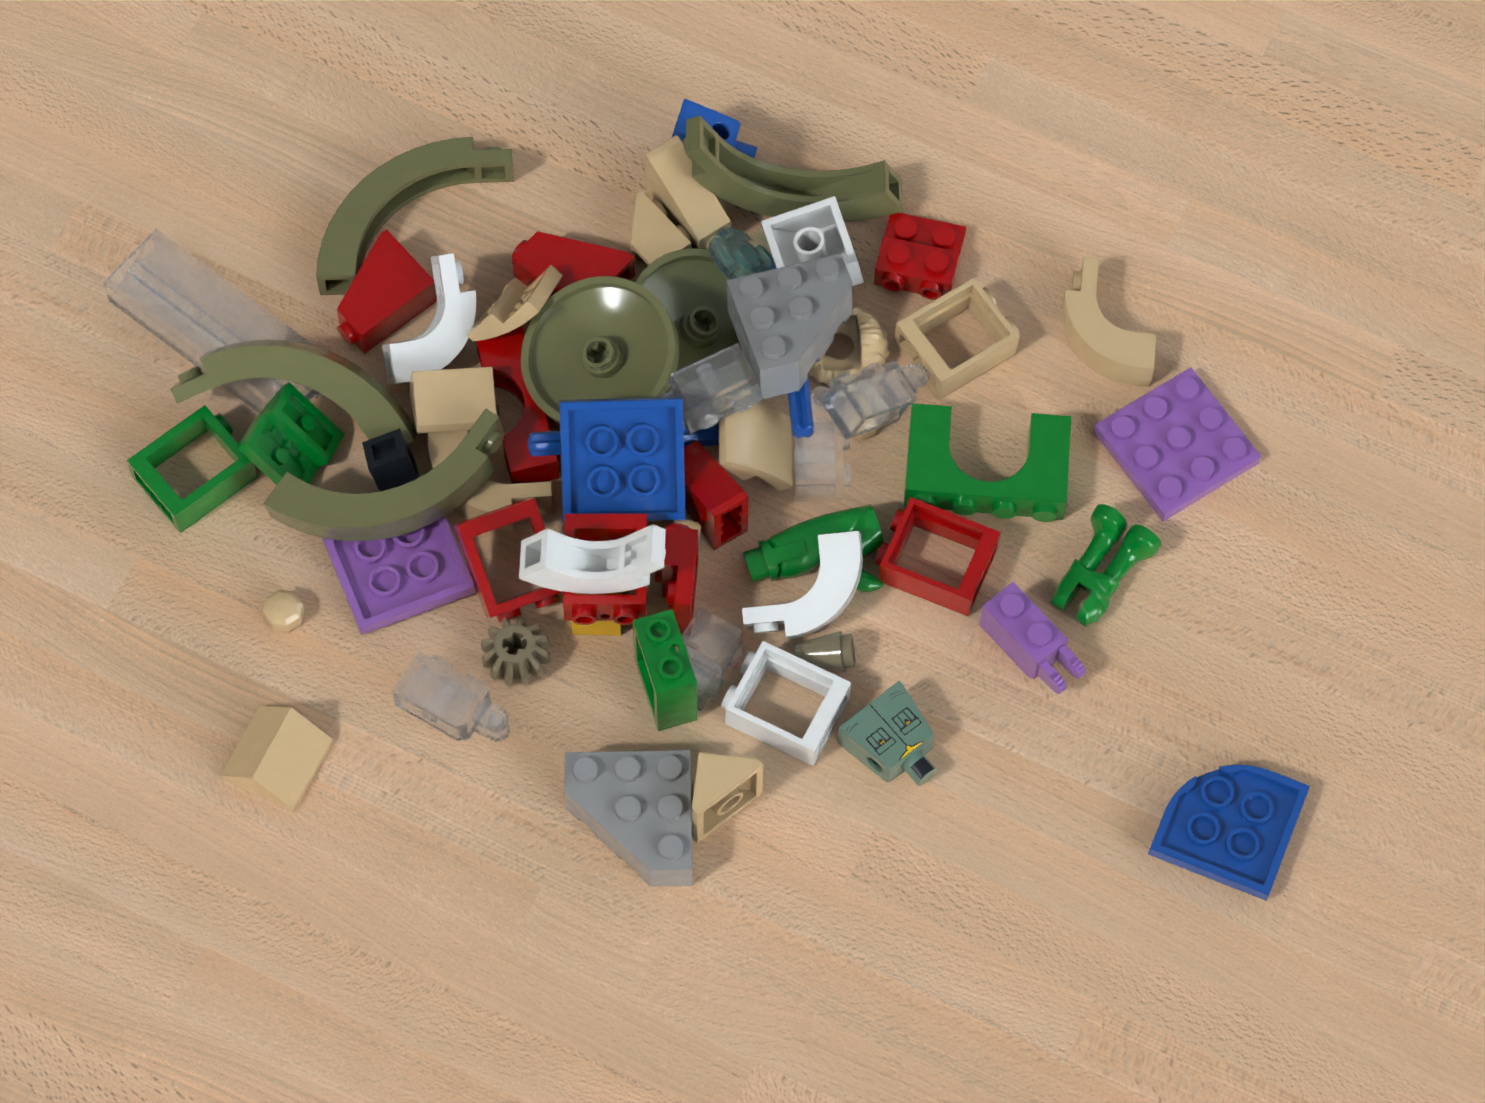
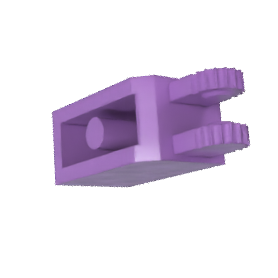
[979,582,1086,694]

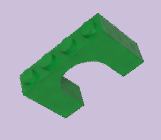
[903,403,1071,522]

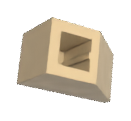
[630,190,692,273]

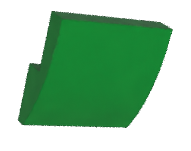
[237,382,345,485]

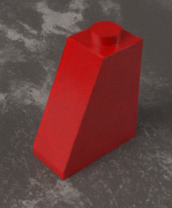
[337,229,437,354]
[512,231,635,300]
[684,440,749,550]

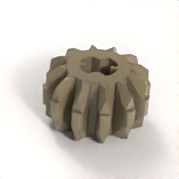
[481,616,550,687]

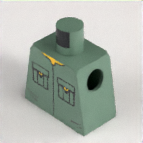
[838,681,937,786]

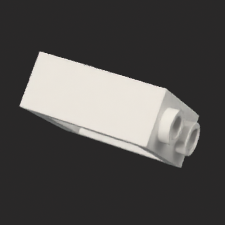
[722,641,851,766]

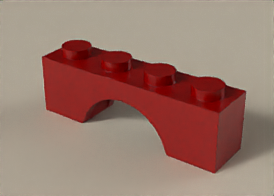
[476,325,561,484]

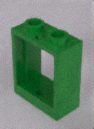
[127,405,258,533]
[633,609,697,731]

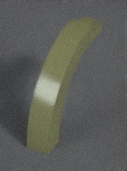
[683,115,903,222]
[316,137,514,295]
[170,339,418,444]
[263,409,505,541]

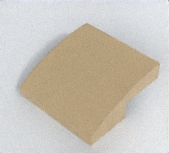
[467,265,563,341]
[718,393,793,491]

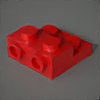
[874,213,966,300]
[655,524,699,637]

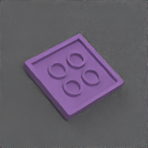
[1093,367,1261,522]
[322,516,476,635]

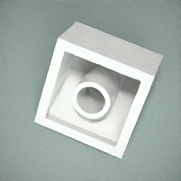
[761,196,864,286]

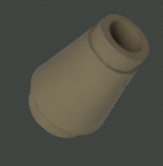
[795,631,855,671]

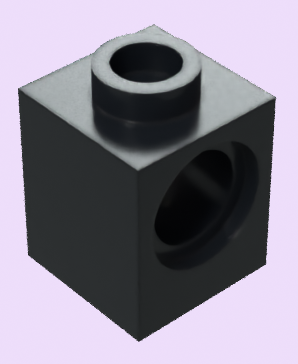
[362,428,420,491]

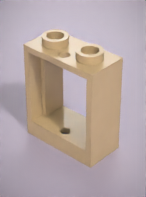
[894,278,1020,400]

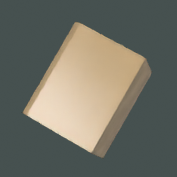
[408,367,497,433]
[220,706,333,812]
[692,752,764,843]

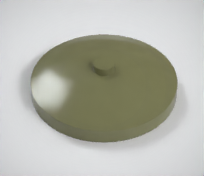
[635,248,755,400]
[521,276,679,424]

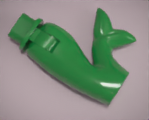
[743,504,884,592]

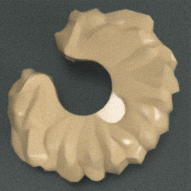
[808,307,890,397]

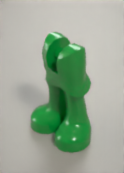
[1050,504,1162,627]

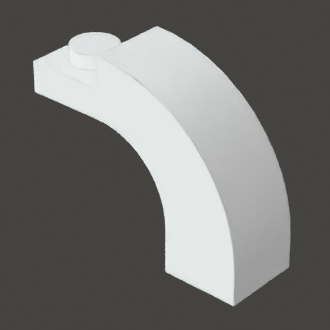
[382,253,476,384]
[519,524,666,594]
[742,531,863,639]

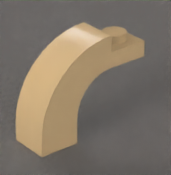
[1061,257,1157,387]
[427,430,553,530]

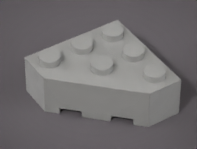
[726,253,852,400]
[565,750,693,887]

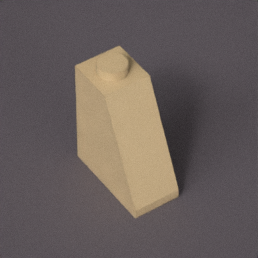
[645,135,731,252]

